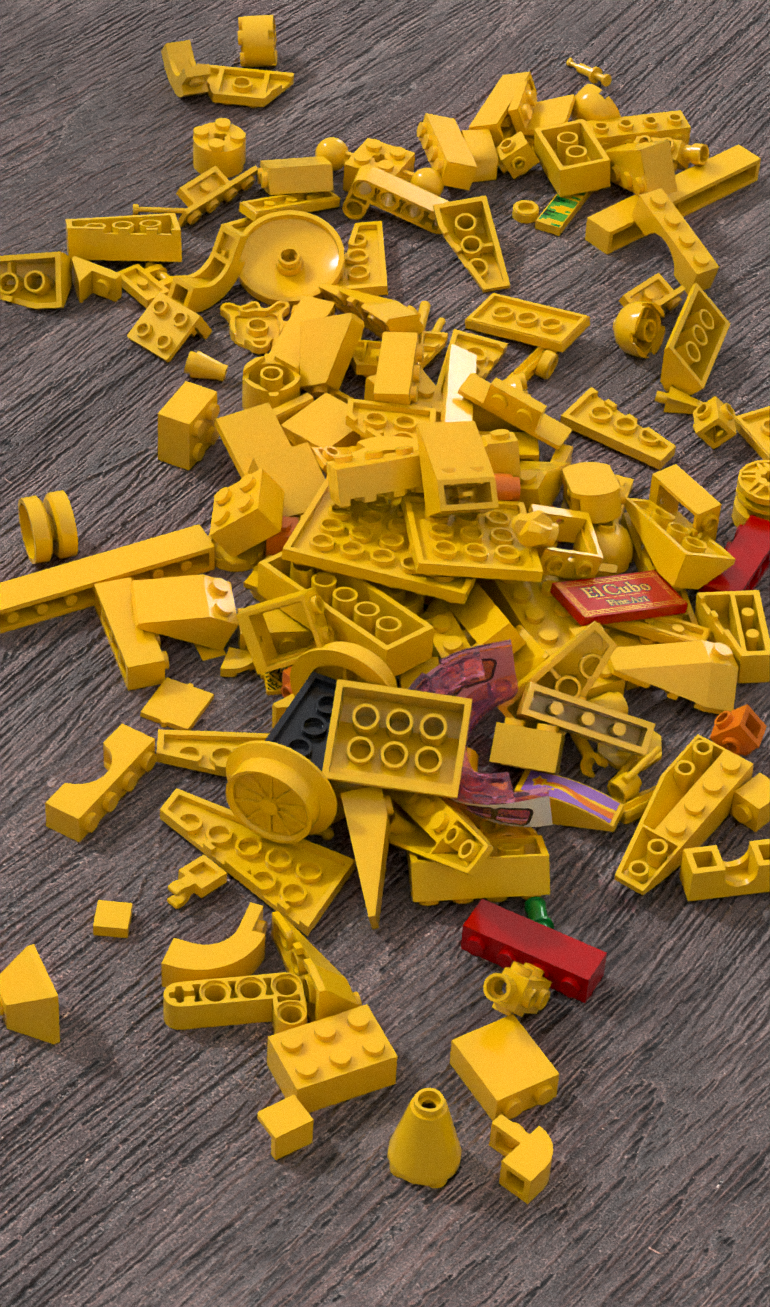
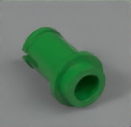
[524,897,554,929]

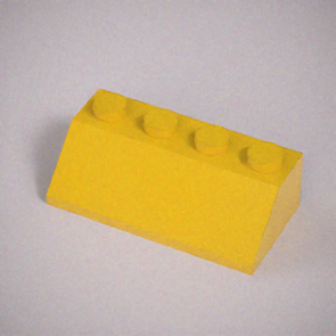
[660,283,731,396]
[407,835,550,906]

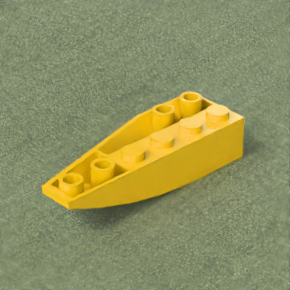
[614,734,753,895]
[382,788,494,877]

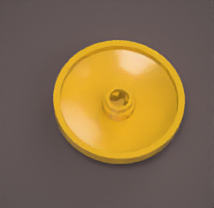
[238,210,345,308]

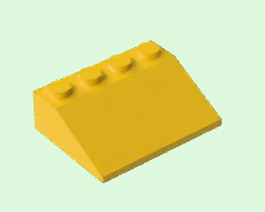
[322,679,472,799]

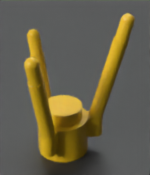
[607,745,662,804]

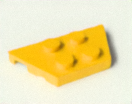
[197,63,294,108]

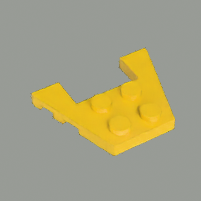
[350,329,448,377]

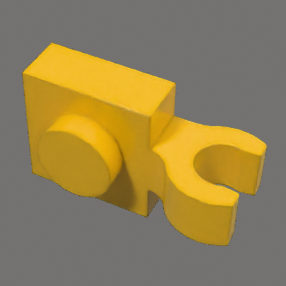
[167,854,227,909]

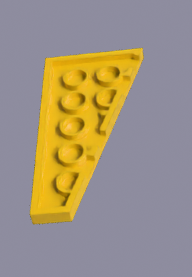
[160,788,355,936]

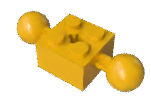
[315,137,444,196]

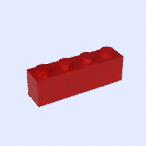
[699,515,770,592]
[461,899,607,1003]

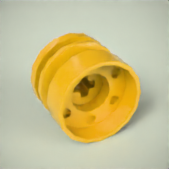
[731,460,770,528]

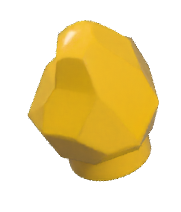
[511,510,559,548]

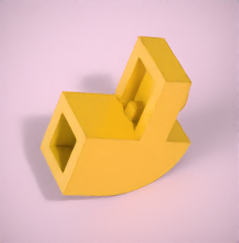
[489,1114,553,1204]

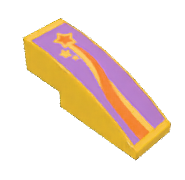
[514,769,625,832]

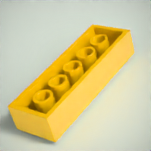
[257,552,434,677]

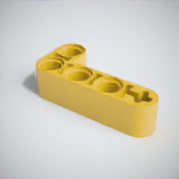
[342,165,449,234]
[163,972,307,1034]

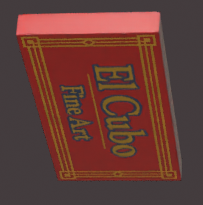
[550,570,688,626]

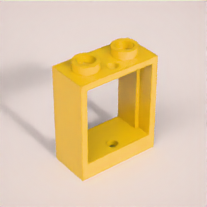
[649,464,722,543]
[528,504,603,580]
[236,587,336,674]

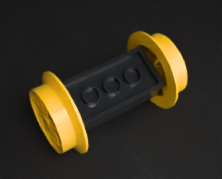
[225,641,398,844]

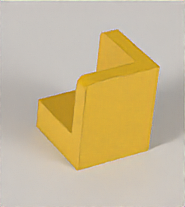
[257,1095,314,1160]

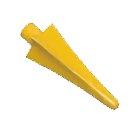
[654,386,703,414]

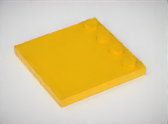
[401,494,543,582]

